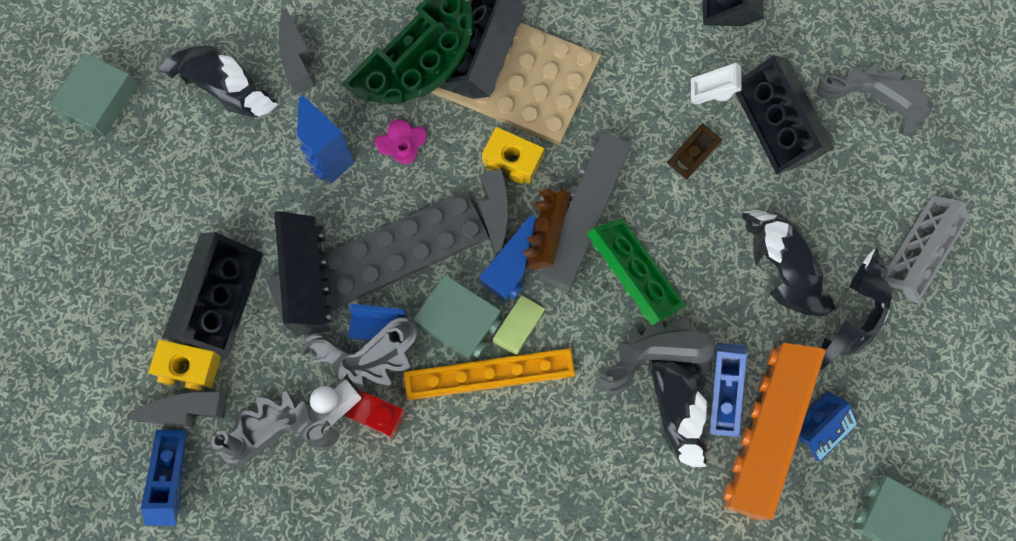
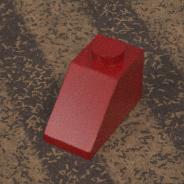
[343,389,407,439]

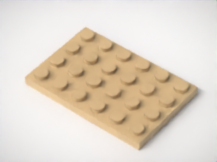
[431,23,601,145]

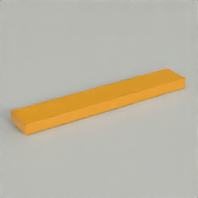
[404,348,575,401]

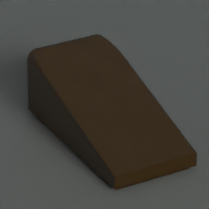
[667,123,723,180]

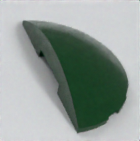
[341,0,474,104]

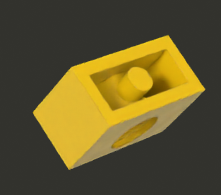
[482,127,544,184]
[148,340,221,392]

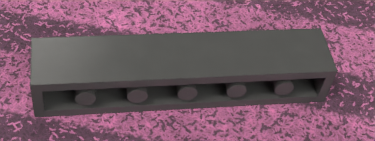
[536,132,632,293]

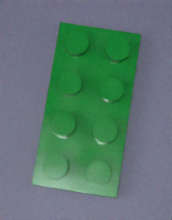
[587,218,686,325]

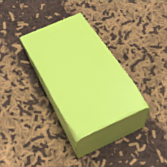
[493,295,545,356]

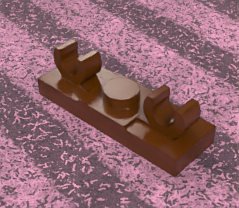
[523,188,570,270]

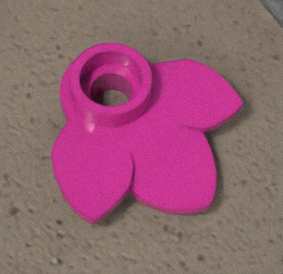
[374,119,427,164]

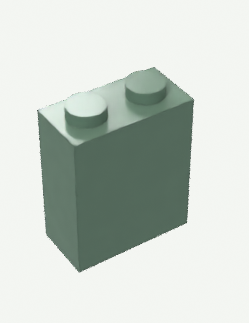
[49,53,138,136]
[413,275,503,362]
[853,476,953,541]

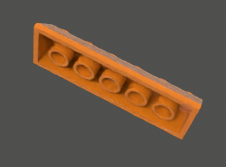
[723,343,826,520]

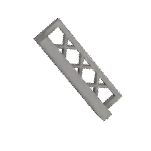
[885,195,970,303]

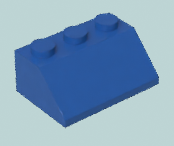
[297,95,354,184]

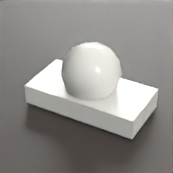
[691,63,741,104]
[310,379,362,432]

